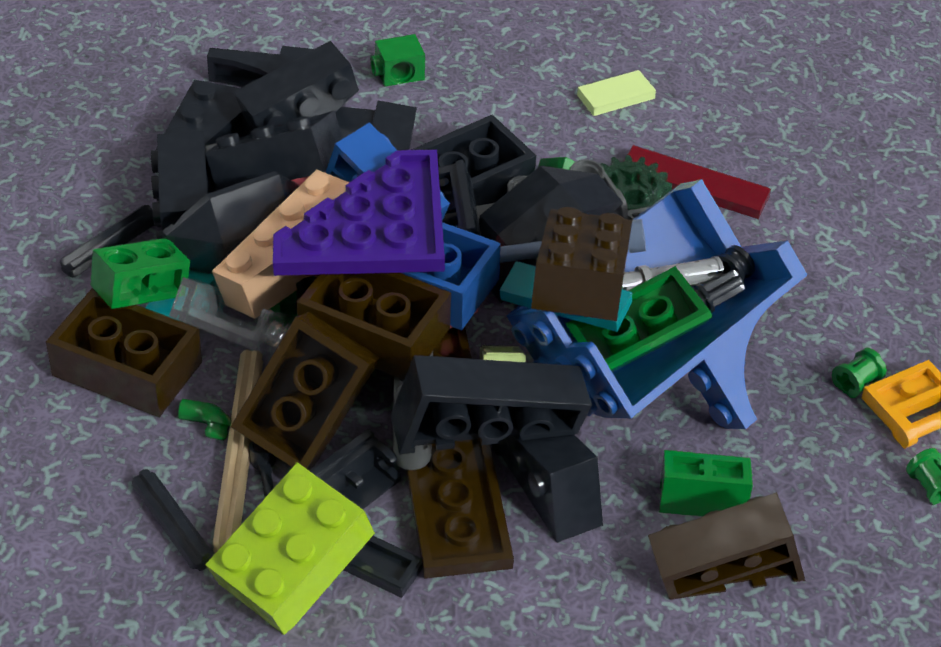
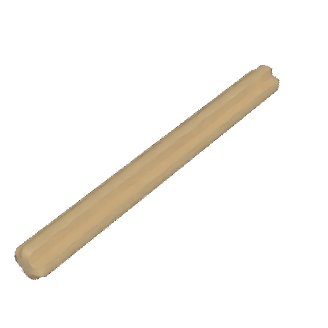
[213,349,263,553]

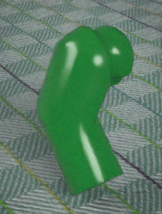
[178,398,231,441]

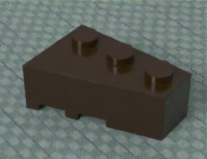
[648,492,806,600]

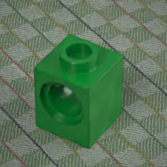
[370,34,425,87]

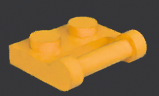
[861,360,941,449]

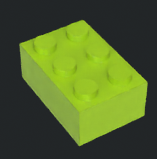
[205,462,375,635]

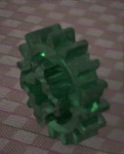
[600,155,672,210]

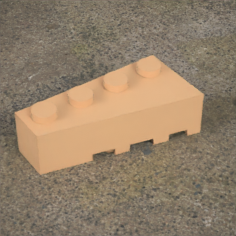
[212,169,349,319]

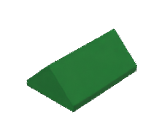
[565,266,712,372]

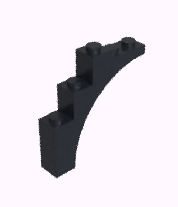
[207,46,375,138]

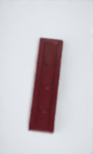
[619,145,771,219]

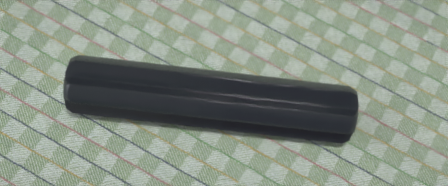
[60,205,154,278]
[132,469,214,571]

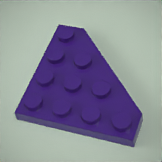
[273,150,445,276]

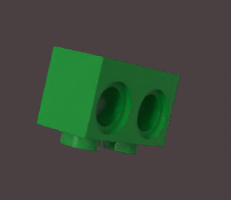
[90,238,190,309]

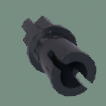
[694,270,745,313]

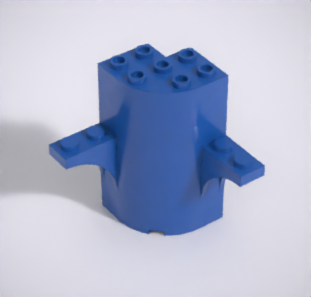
[506,179,807,429]

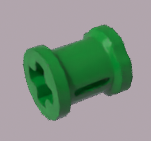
[831,347,887,398]
[906,448,941,505]

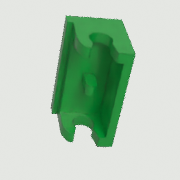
[659,450,753,517]

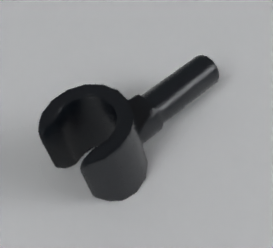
[249,441,276,497]

